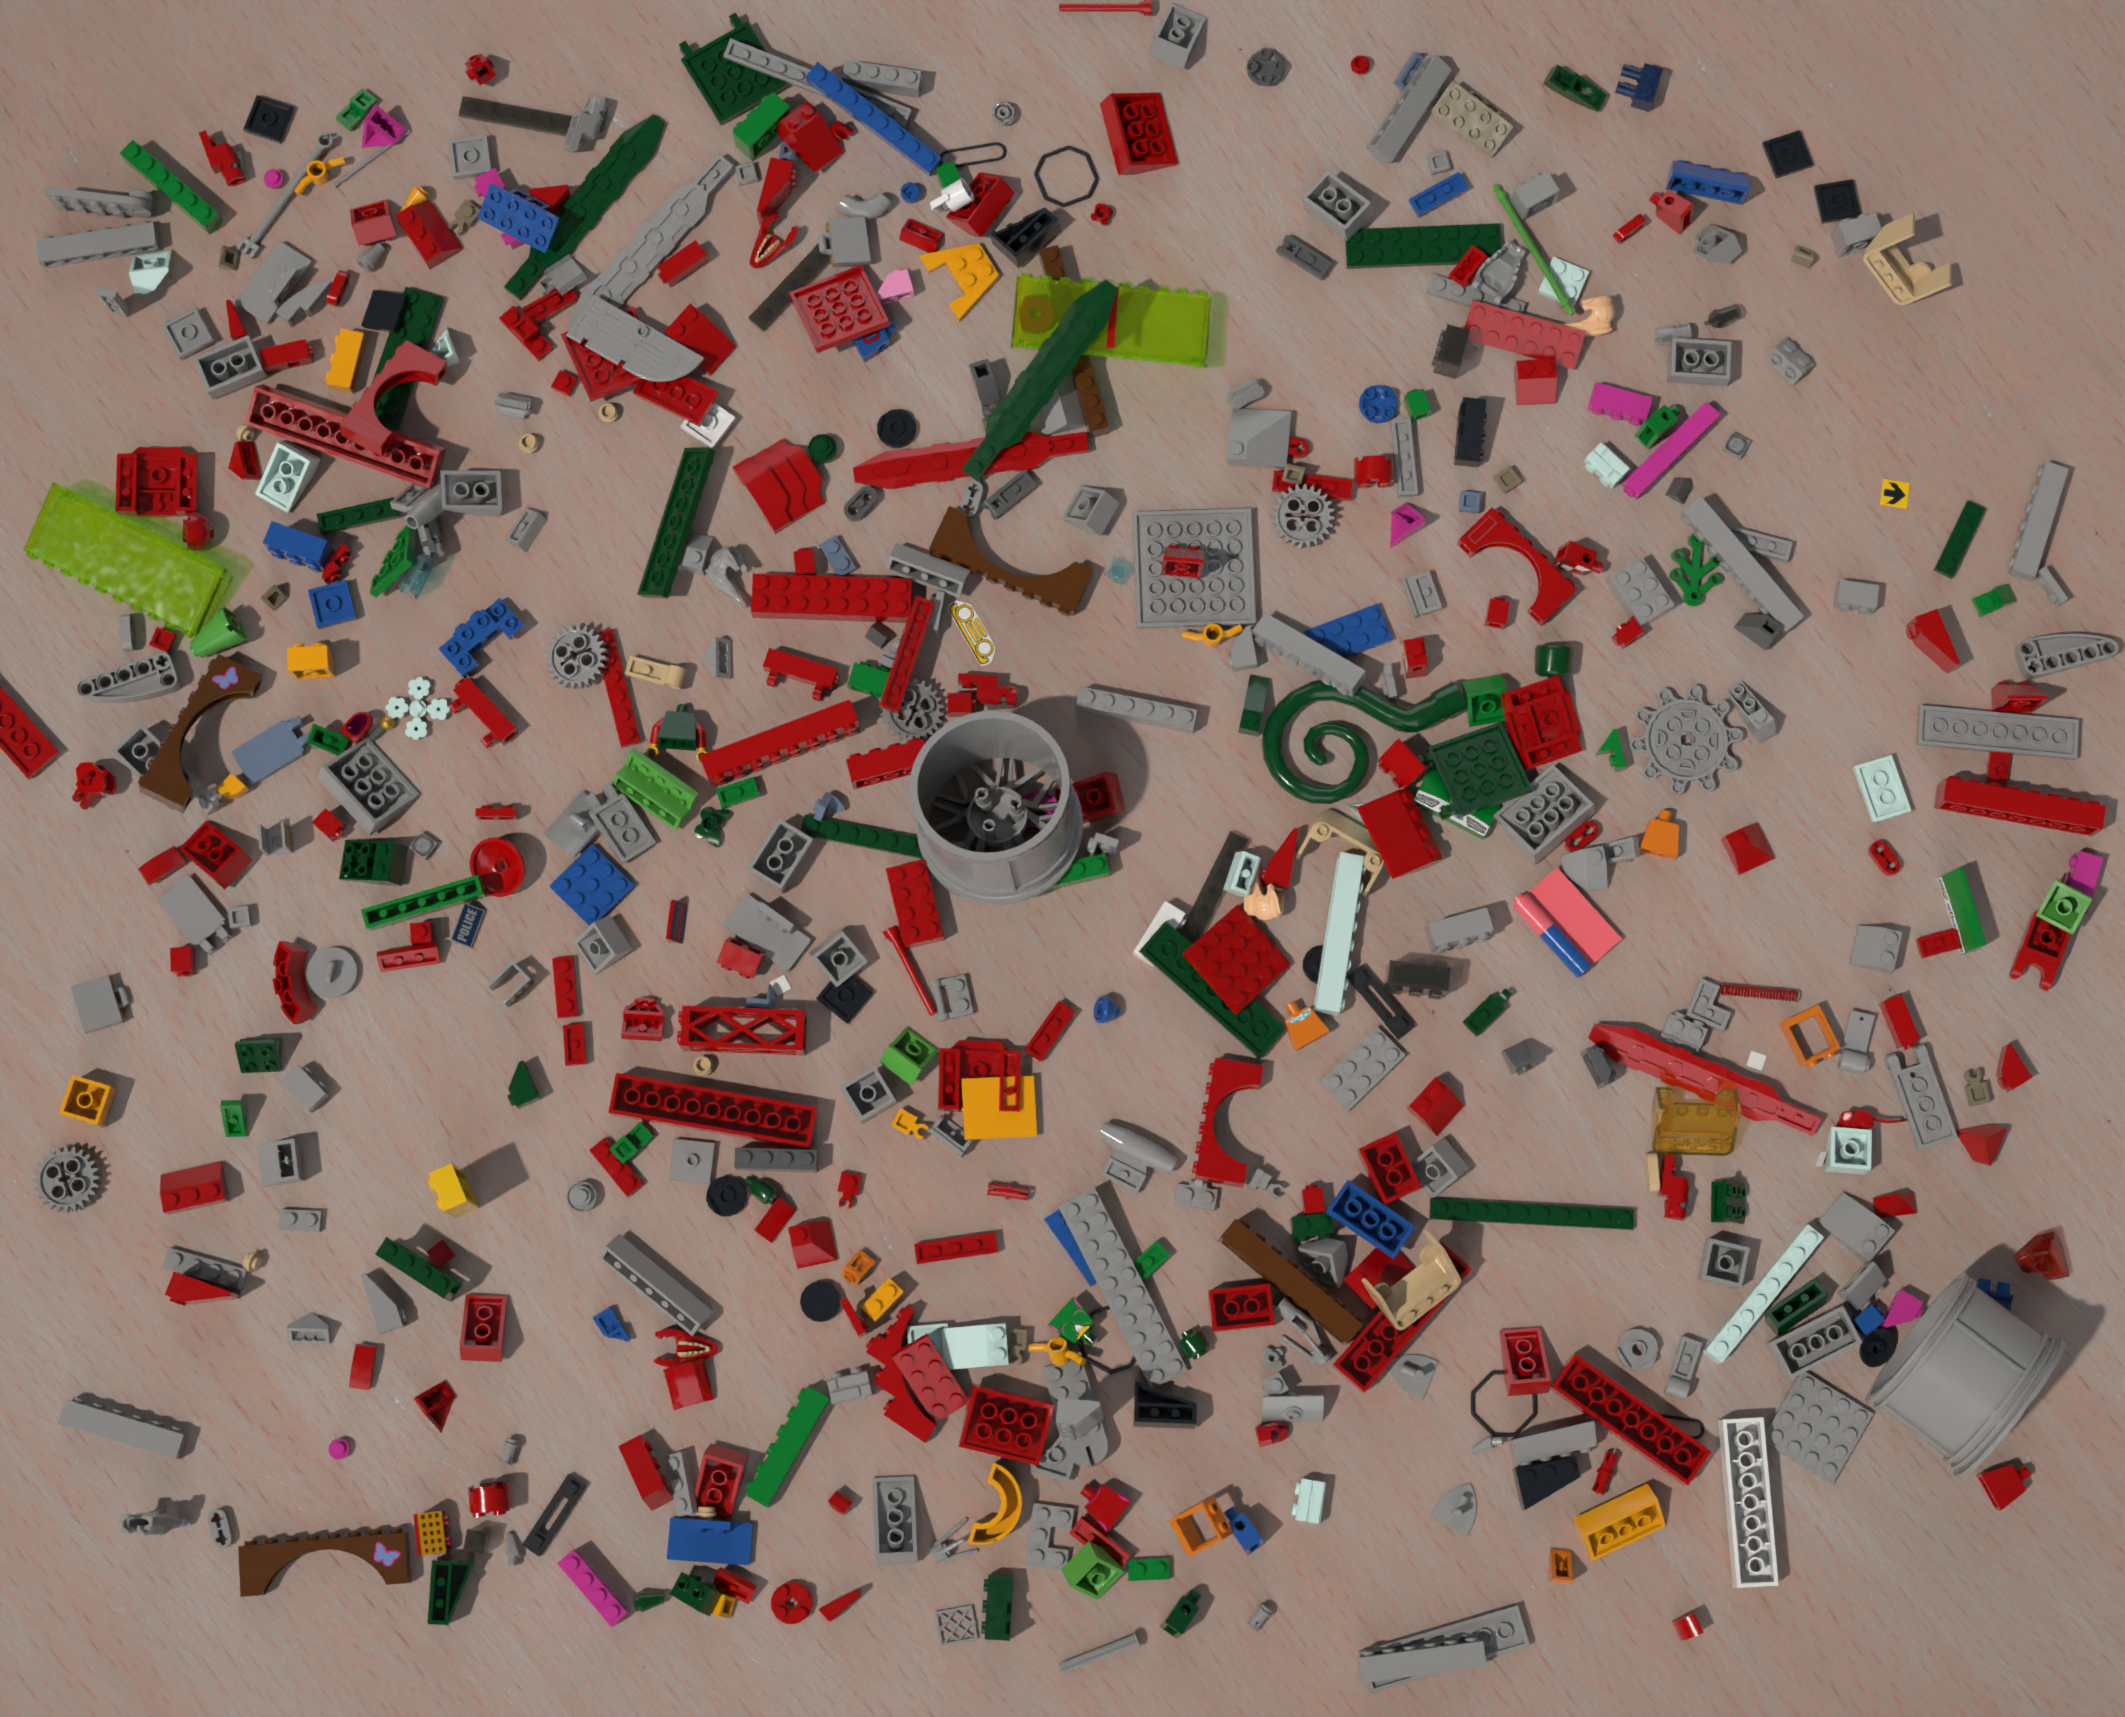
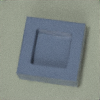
[1458,491,1481,514]

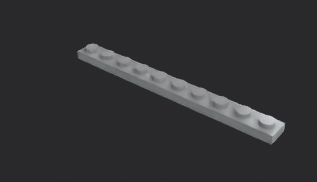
[723,38,912,128]

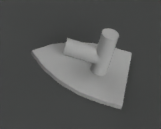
[1388,1355,1438,1400]
[1430,1483,1476,1536]

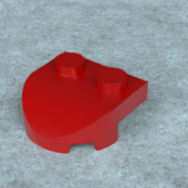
[621,997,664,1041]

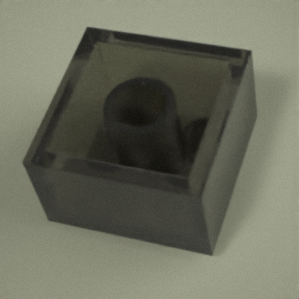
[1431,324,1470,379]

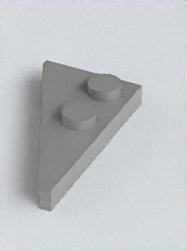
[1030,1436,1074,1483]

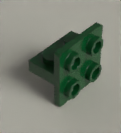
[235,1037,282,1073]
[1711,1179,1746,1224]

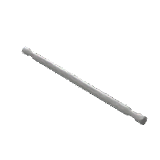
[333,130,410,187]

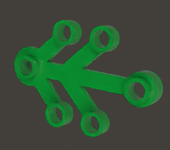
[1669,533,1721,607]

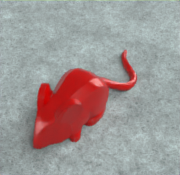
[1836,1109,1907,1129]

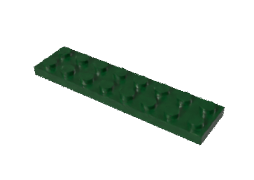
[1345,223,1502,269]
[372,287,444,431]
[637,448,715,599]
[1138,921,1286,1059]

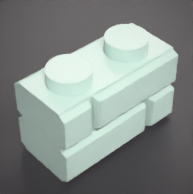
[1583,442,1630,489]
[1223,851,1261,897]
[1291,1479,1326,1524]

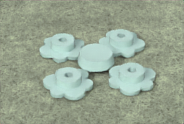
[385,677,450,740]

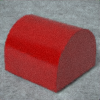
[828,1489,854,1516]

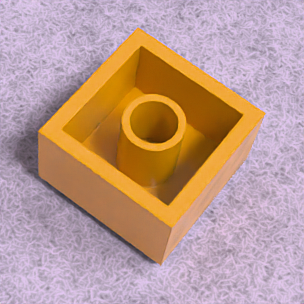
[287,643,335,680]
[59,1075,117,1128]

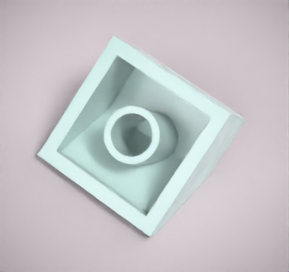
[1825,1127,1872,1175]

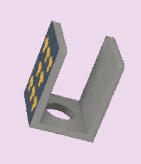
[487,961,534,1007]

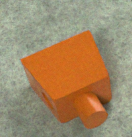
[1639,810,1679,860]

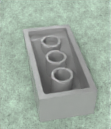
[873,1476,917,1566]

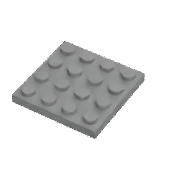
[1765,1372,1873,1485]

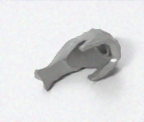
[704,546,751,608]

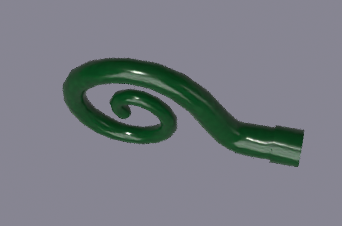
[1262,680,1467,804]

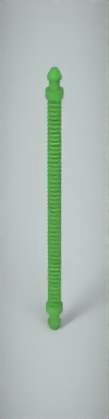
[1493,184,1574,315]

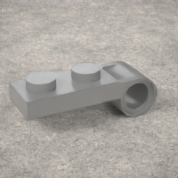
[1664,1336,1702,1400]

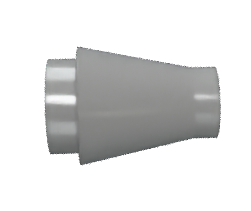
[357,243,385,272]

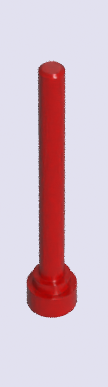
[1059,0,1151,16]
[882,925,937,1016]

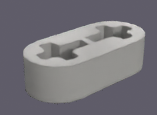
[960,481,983,519]
[120,614,135,652]
[208,1509,233,1548]

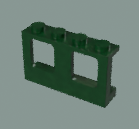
[375,1237,463,1302]

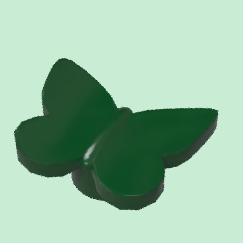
[694,807,731,848]

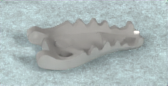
[1471,239,1526,305]

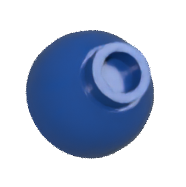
[1094,995,1120,1024]

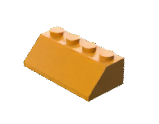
[1573,1484,1666,1561]

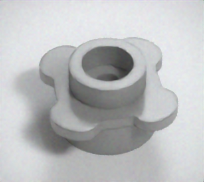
[1262,1347,1283,1369]

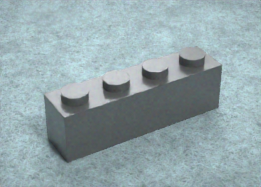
[734,1147,818,1173]

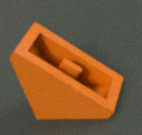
[1548,1549,1573,1584]

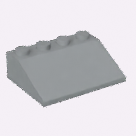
[317,737,420,835]
[1493,764,1595,864]

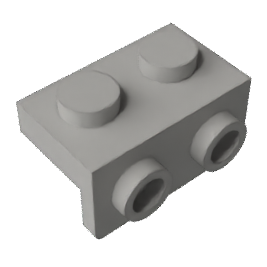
[1765,337,1814,385]

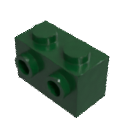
[1289,1213,1334,1242]
[670,1572,722,1616]

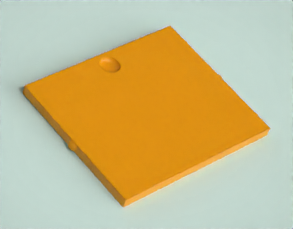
[961,1076,1037,1140]

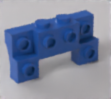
[438,598,525,679]

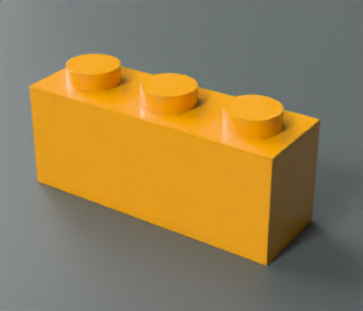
[325,328,367,394]

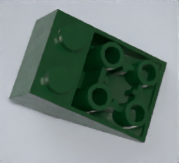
[339,840,408,886]

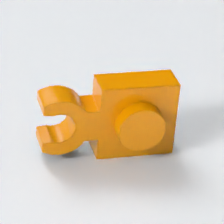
[890,1108,929,1140]

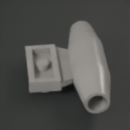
[390,483,444,529]
[1098,1122,1177,1193]

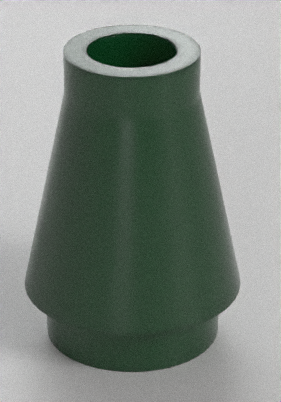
[633,1591,664,1613]

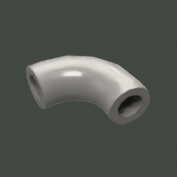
[837,192,892,221]

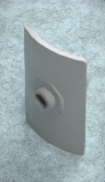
[544,791,599,858]
[1261,1391,1324,1423]

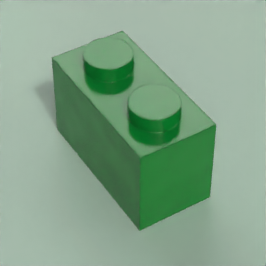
[847,661,890,698]

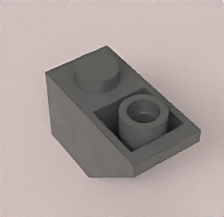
[969,359,1000,407]
[1734,613,1784,651]
[1501,1042,1535,1075]

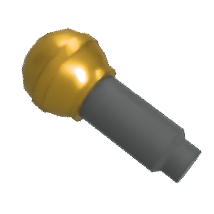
[368,716,394,742]

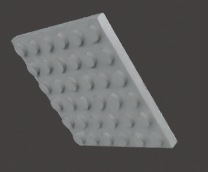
[1133,508,1256,629]

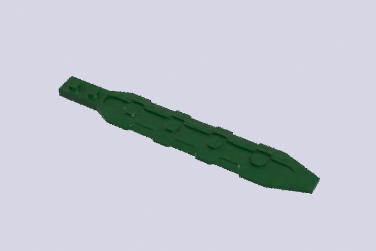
[504,114,665,300]
[961,280,1118,481]

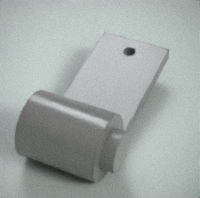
[1838,1010,1875,1075]

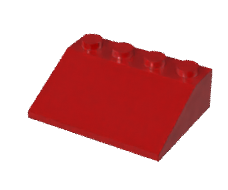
[1100,92,1178,175]
[1357,787,1443,879]
[958,1383,1054,1466]

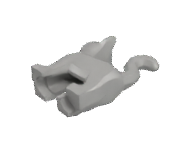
[120,1508,192,1535]

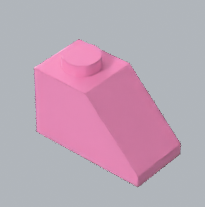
[876,268,914,305]

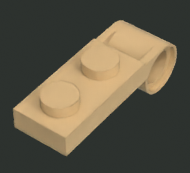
[625,656,686,690]

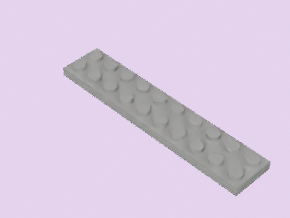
[1058,1187,1188,1388]

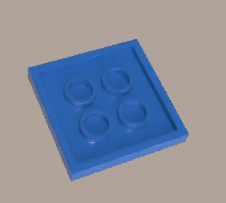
[549,844,635,926]

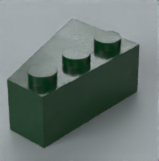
[427,1560,474,1625]
[981,1575,1013,1641]

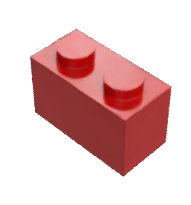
[716,937,766,979]

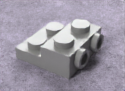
[1658,1012,1708,1056]

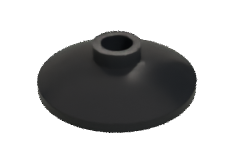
[1859,1328,1895,1367]

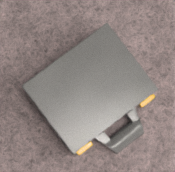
[818,217,871,267]
[71,975,130,1034]

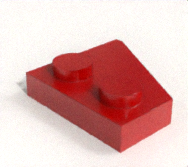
[840,1297,868,1338]

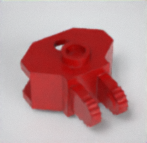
[72,762,117,810]

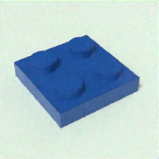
[308,580,357,629]

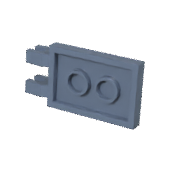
[231,716,309,786]

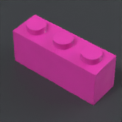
[1587,382,1653,426]
[2064,851,2103,917]

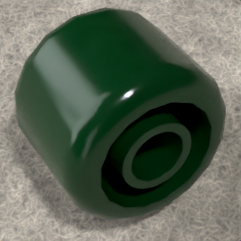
[1535,645,1573,678]

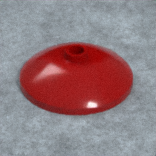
[470,837,525,897]

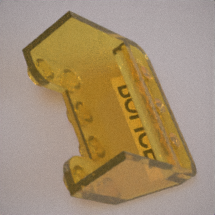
[1652,1087,1741,1156]

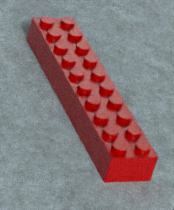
[245,384,446,489]
[608,1073,818,1150]

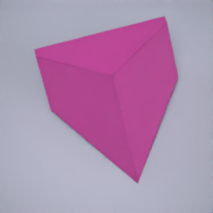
[362,104,406,148]
[1390,503,1426,548]

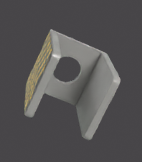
[257,821,293,856]

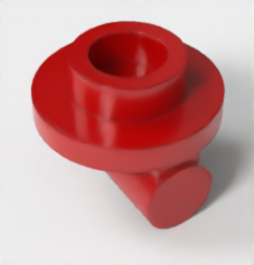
[832,121,854,141]

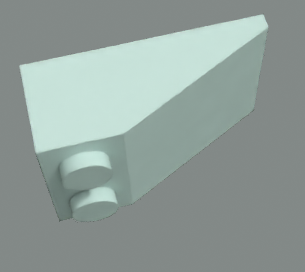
[255,440,321,513]
[941,1323,1009,1370]

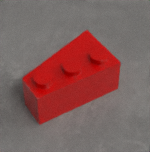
[618,1435,674,1511]

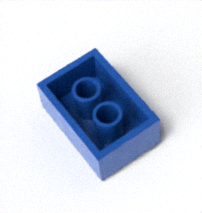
[263,521,335,573]

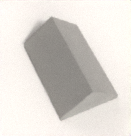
[1041,373,1086,436]

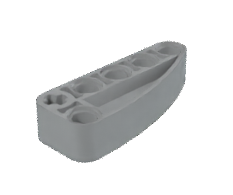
[2014,634,2119,680]
[77,652,182,703]

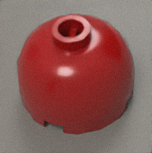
[183,512,214,552]

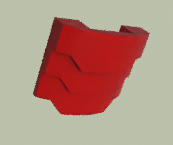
[732,439,825,534]
[115,447,198,517]
[1501,675,1582,770]
[937,1040,1021,1112]

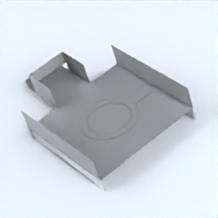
[538,254,587,296]

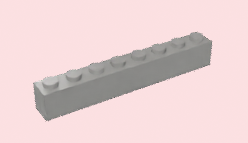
[1680,496,1804,634]

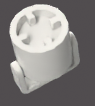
[929,178,974,213]

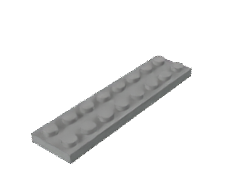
[1916,705,2079,760]
[1358,1605,1530,1693]

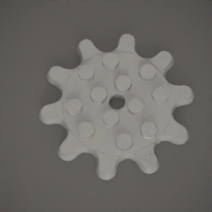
[1629,685,1743,795]

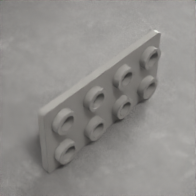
[235,241,311,324]
[724,894,811,972]

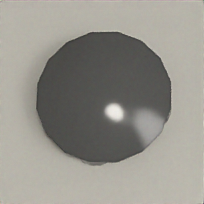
[1246,48,1285,86]

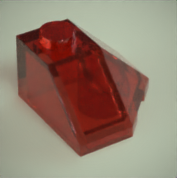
[2014,1232,2070,1280]

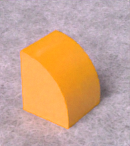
[216,773,250,799]
[712,1593,736,1618]

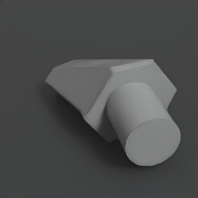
[1472,1434,1504,1454]
[506,1533,522,1567]

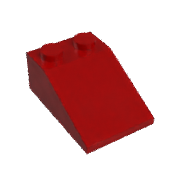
[776,101,844,173]
[756,157,798,225]
[664,303,736,375]
[1161,545,1204,578]
[1906,609,1960,674]
[1991,682,2048,713]
[1054,771,1126,824]
[178,820,252,890]
[1342,1248,1414,1310]
[165,1271,240,1306]
[459,1294,507,1362]
[1500,1327,1551,1396]
[694,1443,749,1520]

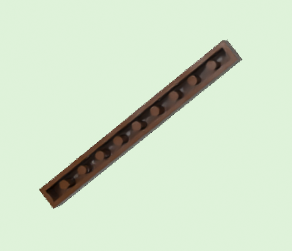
[1039,245,1109,438]

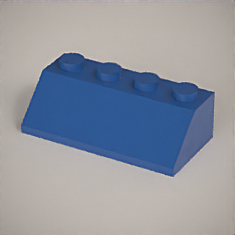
[1666,160,1750,205]
[1326,1180,1416,1259]

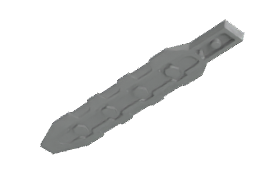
[567,154,734,330]

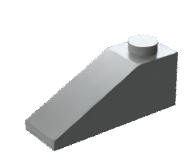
[361,1273,407,1334]

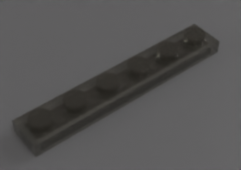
[459,96,572,137]
[748,239,831,332]
[1180,831,1248,944]

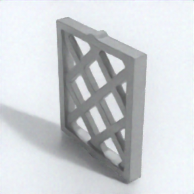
[935,1605,978,1646]

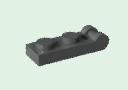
[1276,235,1332,280]
[982,470,1037,520]

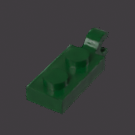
[1462,988,1511,1037]

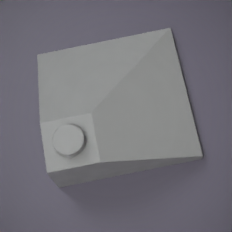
[1226,408,1292,469]

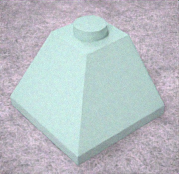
[129,250,172,294]

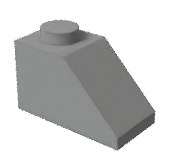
[1227,626,1257,672]

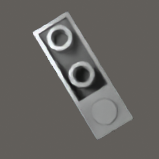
[1725,681,1776,743]

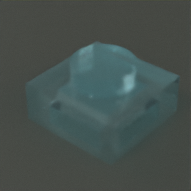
[1104,557,1131,585]

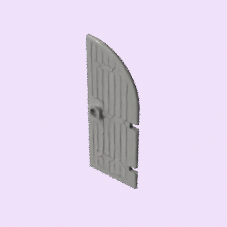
[566,295,704,382]

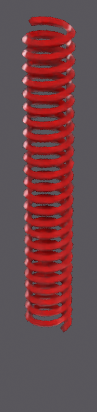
[1718,984,1798,1002]

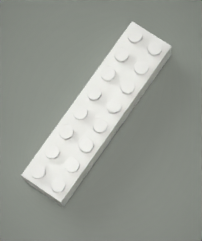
[1718,1417,1779,1588]

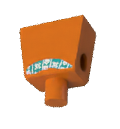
[1283,1001,1329,1052]

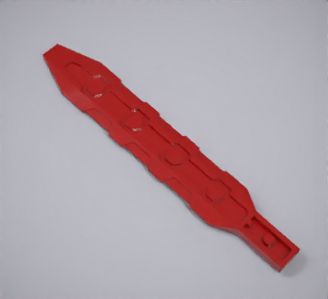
[853,431,1089,490]
[1588,1023,1821,1136]

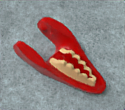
[749,211,799,268]
[653,1329,718,1367]

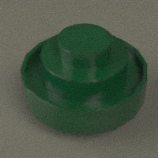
[808,434,837,464]

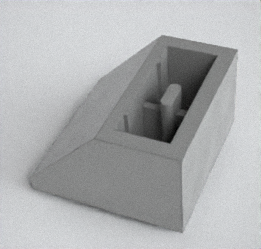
[258,1139,304,1187]

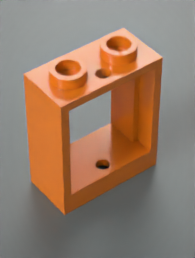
[1779,1004,1841,1068]
[1169,1496,1234,1557]

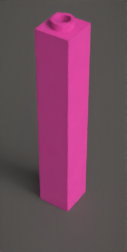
[1622,401,1721,499]

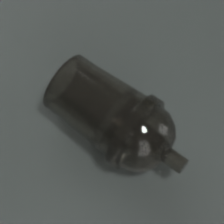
[1704,304,1741,329]

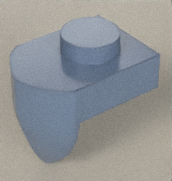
[779,142,799,169]
[813,792,845,822]
[746,984,776,1009]

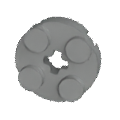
[1616,1329,1658,1370]

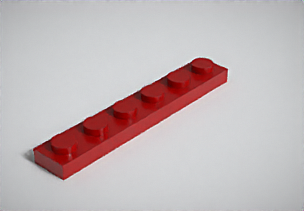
[878,596,935,713]
[596,629,641,748]

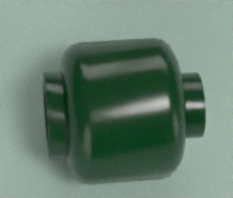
[1179,1328,1209,1360]

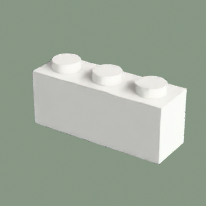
[1133,901,1187,967]

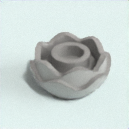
[992,102,1015,126]

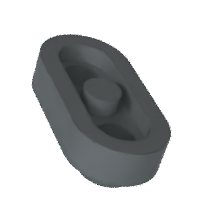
[844,486,877,521]

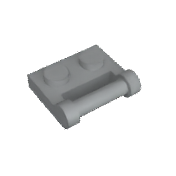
[929,974,974,1022]

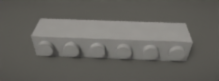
[1366,55,1452,163]
[36,221,160,269]
[2007,461,2069,582]
[1252,613,1366,697]
[1076,686,1197,734]
[598,1234,713,1336]
[58,1397,188,1459]
[1357,1637,1487,1683]

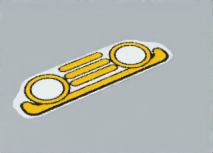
[948,600,996,666]

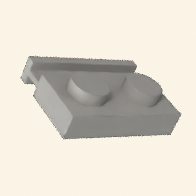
[1401,571,1442,618]

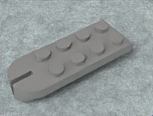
[45,187,153,218]
[1042,1359,1108,1468]

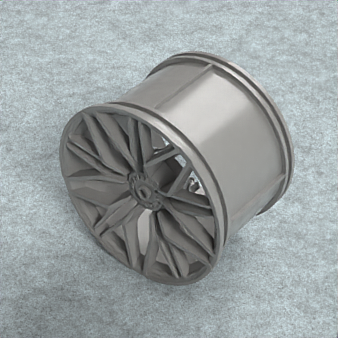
[909,711,1083,905]
[1865,1272,2066,1479]

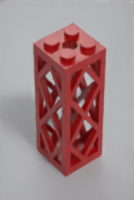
[677,1006,807,1056]

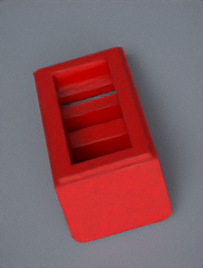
[226,300,248,341]
[818,1590,861,1622]

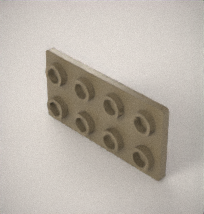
[1431,81,1514,157]

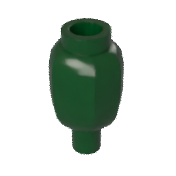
[744,1176,779,1205]

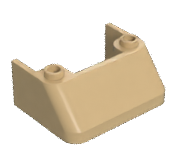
[1863,213,1952,305]
[1296,809,1384,897]
[1361,1230,1461,1330]

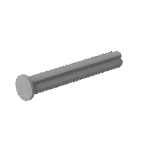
[1059,1631,1140,1674]

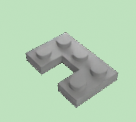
[1025,1503,1074,1571]

